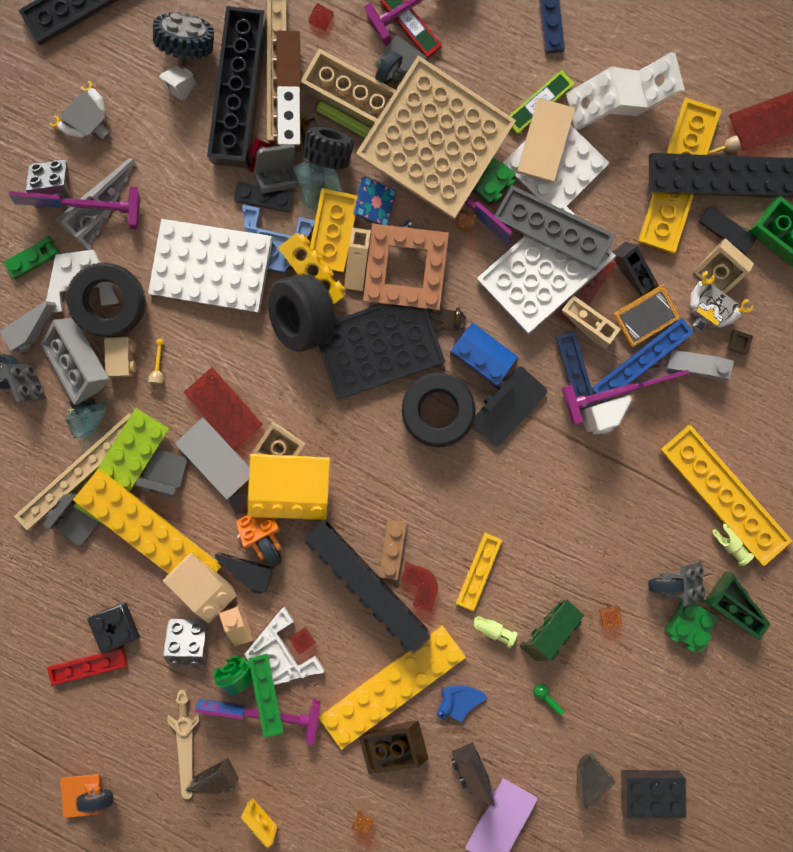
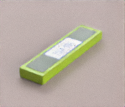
[509,70,574,135]

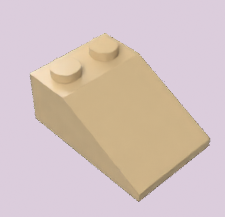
[163,553,236,623]

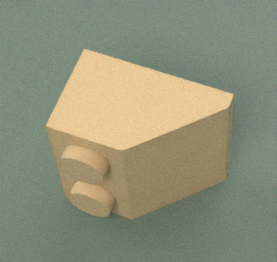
[693,238,754,294]
[252,422,305,456]

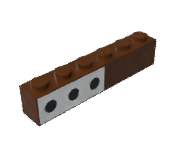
[273,30,301,152]

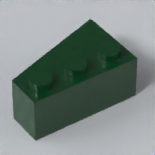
[704,571,771,640]
[519,599,584,661]

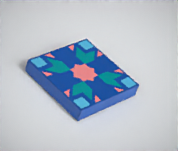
[353,177,396,225]

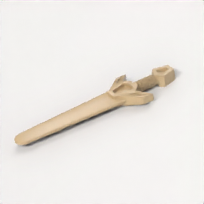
[167,689,200,799]

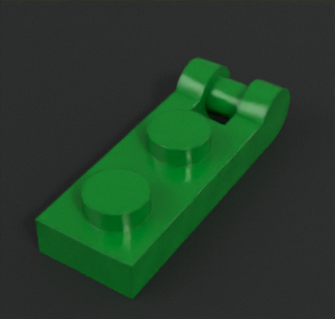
[4,236,60,280]

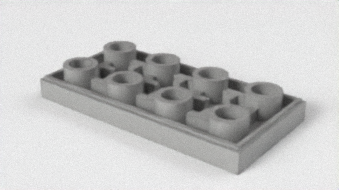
[175,417,250,500]

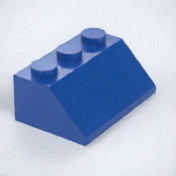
[450,322,518,387]

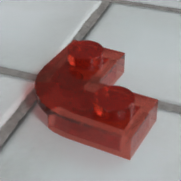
[400,562,438,611]

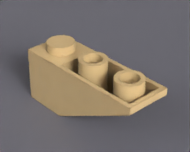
[344,228,371,292]

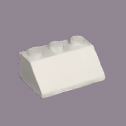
[580,396,631,435]

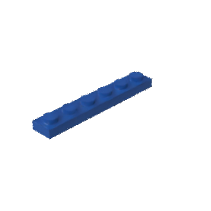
[592,318,694,403]

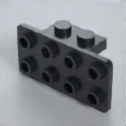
[473,367,547,446]

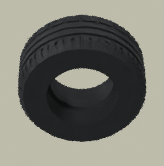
[66,263,146,337]
[268,274,336,352]
[401,373,476,447]

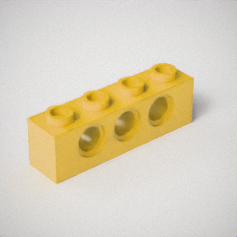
[278,233,346,304]

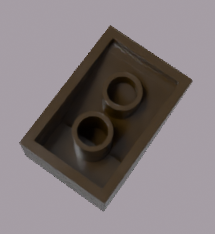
[359,720,429,774]

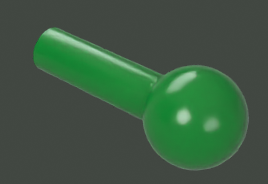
[533,684,565,717]

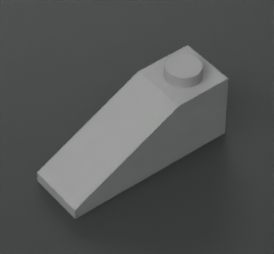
[0,301,57,353]
[666,350,734,381]

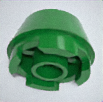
[213,655,252,695]

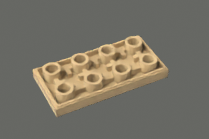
[517,98,575,183]

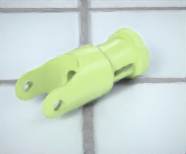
[713,524,754,566]
[474,616,517,648]

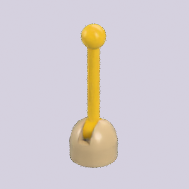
[707,136,741,155]
[148,339,164,385]

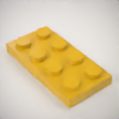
[310,188,357,272]

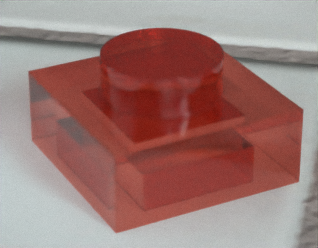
[308,3,334,31]
[289,627,316,655]

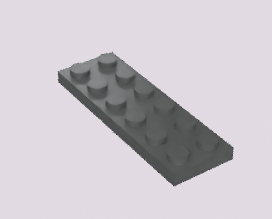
[495,185,615,271]

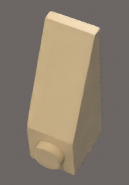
[562,295,621,349]

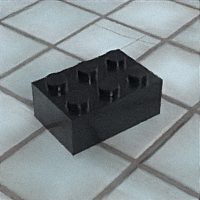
[621,770,686,818]

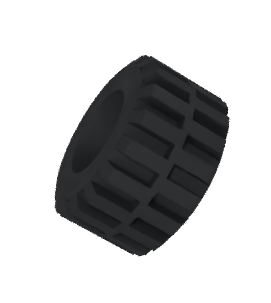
[302,127,354,169]

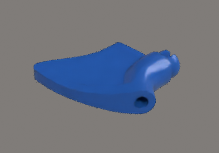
[436,685,487,722]

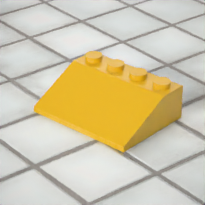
[248,454,330,520]

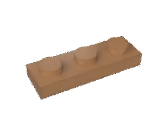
[379,520,407,580]

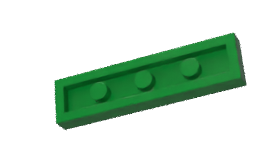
[248,653,283,738]

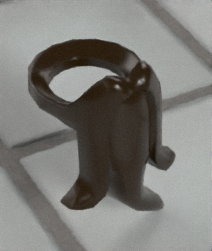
[428,305,466,331]

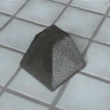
[576,752,616,810]
[185,758,239,794]

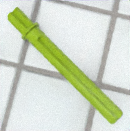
[317,101,372,138]

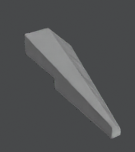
[56,158,136,250]

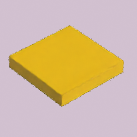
[241,798,278,848]

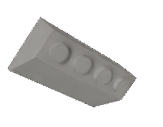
[41,318,109,405]

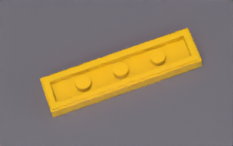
[456,533,502,612]

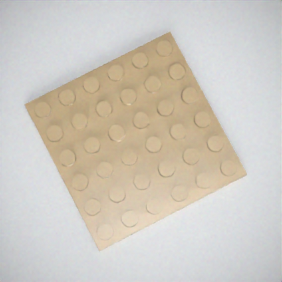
[356,55,516,219]

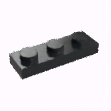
[234,181,294,213]

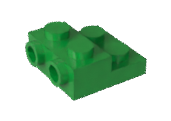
[472,157,516,206]
[665,598,719,653]

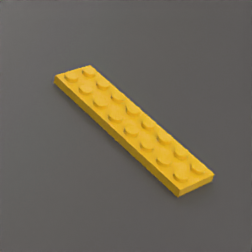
[637,98,722,254]
[660,425,792,566]
[73,469,222,574]
[319,625,466,750]

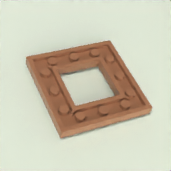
[363,224,449,310]

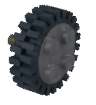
[153,12,214,66]

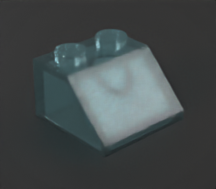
[293,161,342,209]

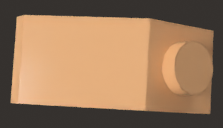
[219,604,254,647]

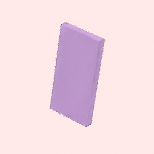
[465,778,538,852]

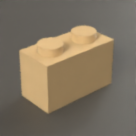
[104,337,137,378]

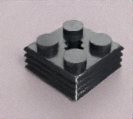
[87,602,140,654]

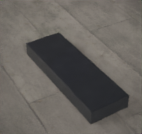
[698,205,757,255]

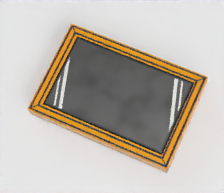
[613,285,681,347]

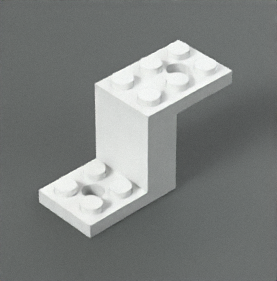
[566,52,685,130]

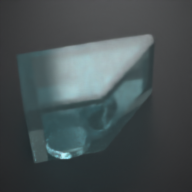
[65,401,108,438]

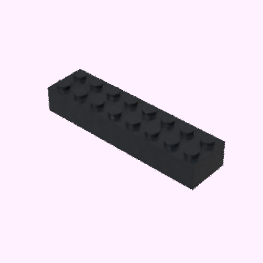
[207,6,267,168]
[305,520,431,654]

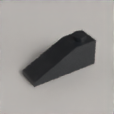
[613,242,659,297]
[215,552,274,594]

